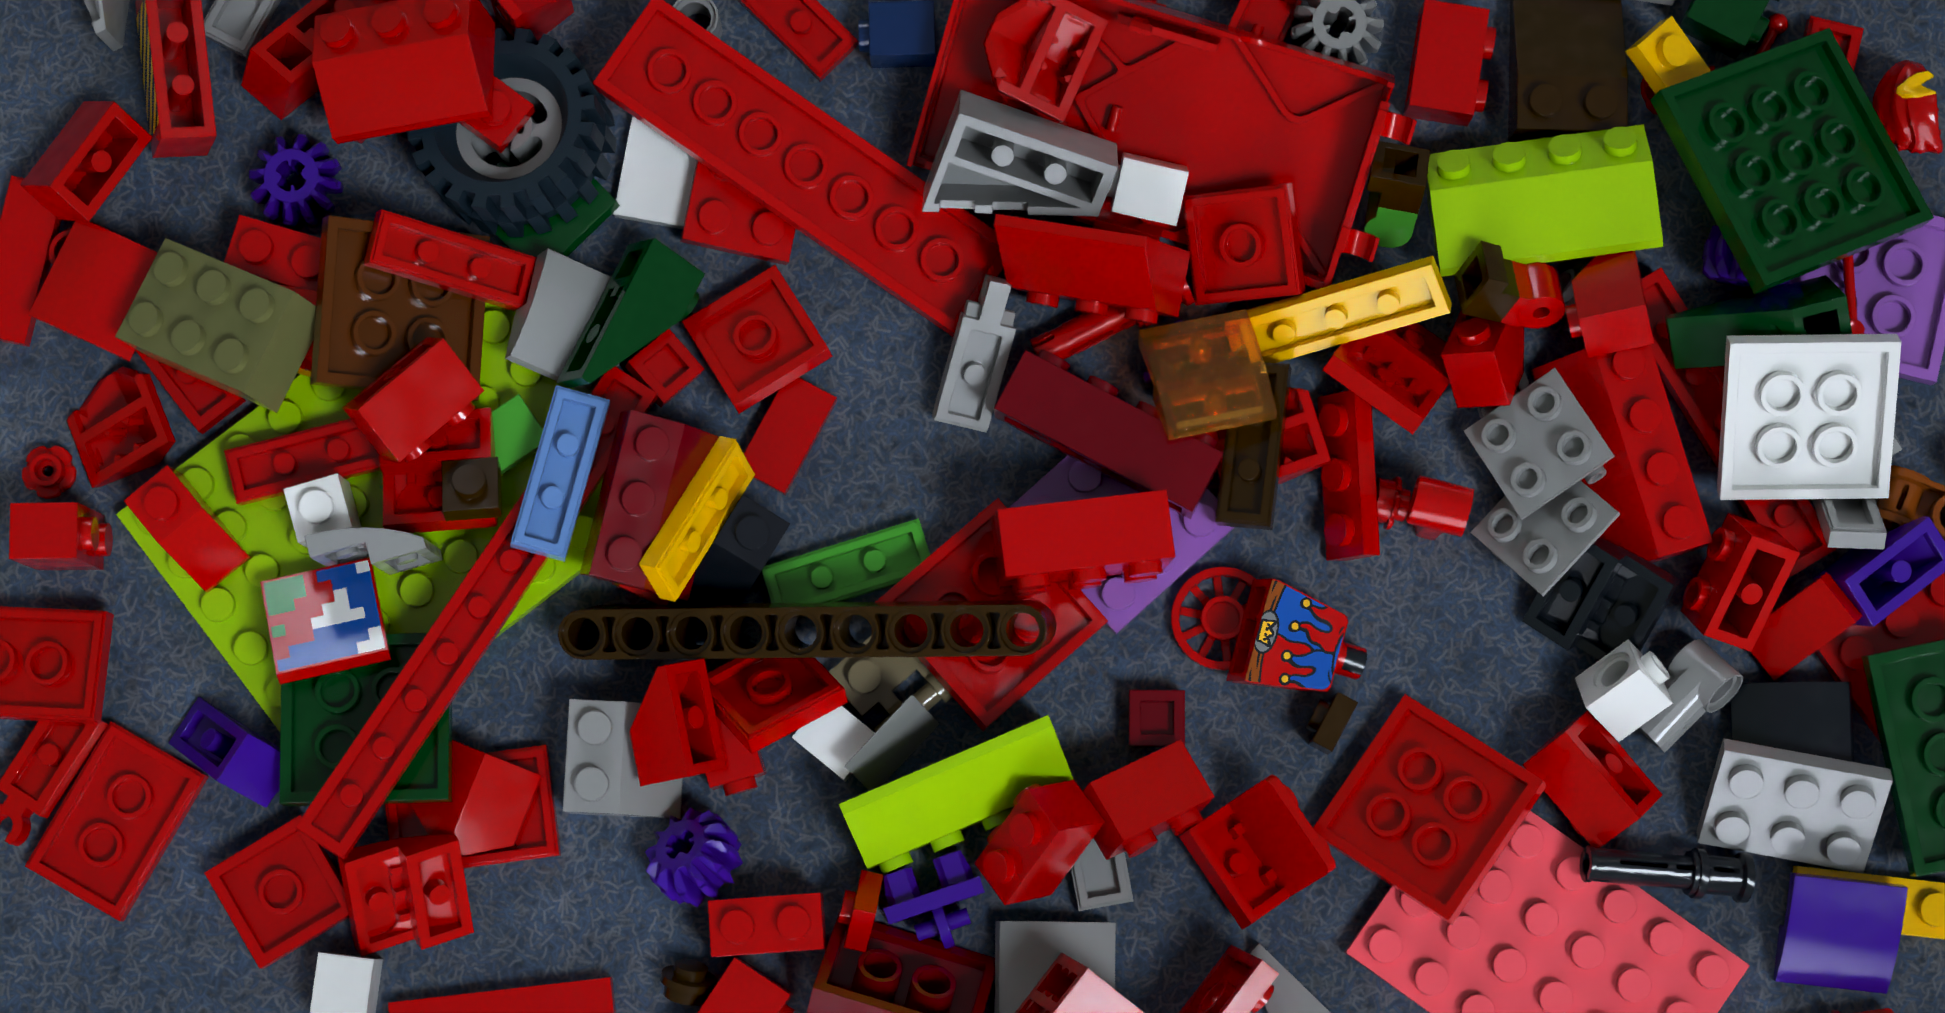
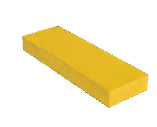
[639,436,755,602]

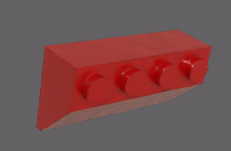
[1531,344,1713,563]

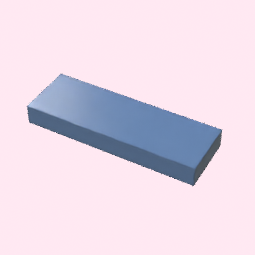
[510,385,610,562]

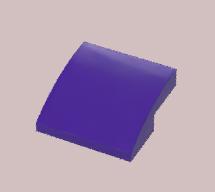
[1774,872,1908,994]

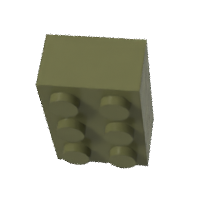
[115,238,316,413]

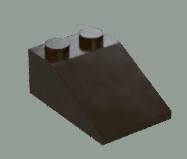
[1508,0,1628,142]

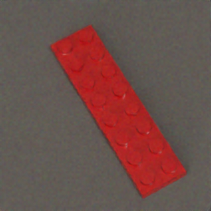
[593,0,1003,337]

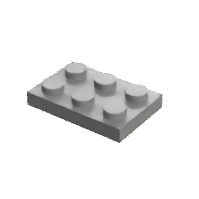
[1696,738,1893,873]

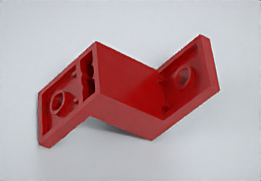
[1015,945,1279,1013]

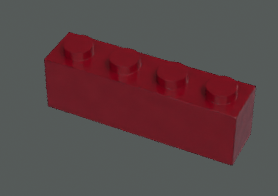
[994,350,1223,519]

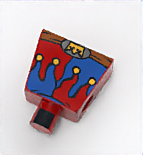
[1226,578,1367,692]

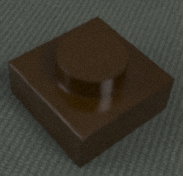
[442,457,502,521]
[1305,692,1358,755]

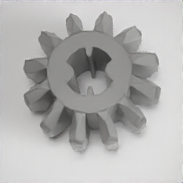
[1290,0,1384,66]

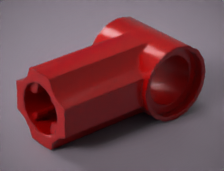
[1406,475,1474,540]

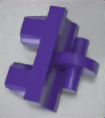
[883,850,985,950]

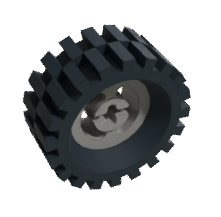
[407,28,616,238]

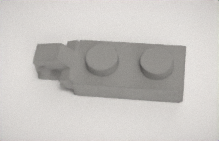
[932,274,1016,433]

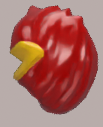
[1873,60,1944,154]

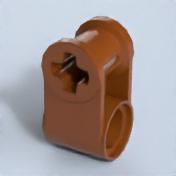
[1877,465,1945,541]

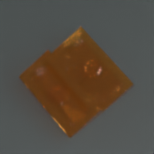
[1139,309,1277,440]

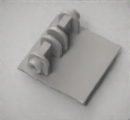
[1464,368,1615,520]
[1470,480,1620,597]

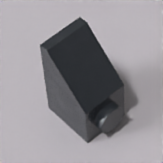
[690,495,790,604]

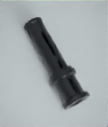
[1580,845,1756,903]

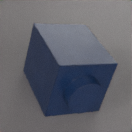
[858,0,936,68]

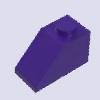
[1813,516,1945,627]
[169,697,280,808]

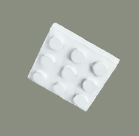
[1717,334,1901,500]

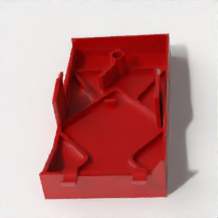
[906,0,1417,289]

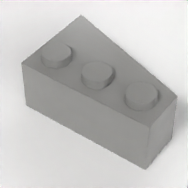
[922,90,1118,217]

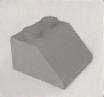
[563,699,683,819]

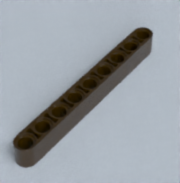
[558,600,1057,660]

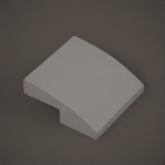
[505,248,620,394]
[304,527,443,575]
[994,921,1116,1013]

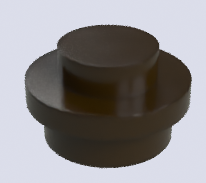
[660,959,717,1006]

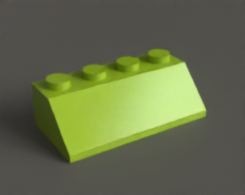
[1426,124,1663,277]
[839,715,1074,875]

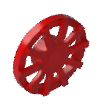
[1171,567,1256,671]

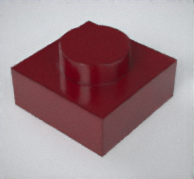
[1129,690,1185,747]

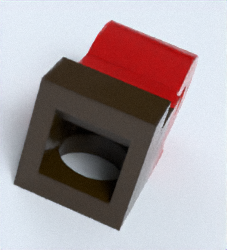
[1454,241,1566,329]

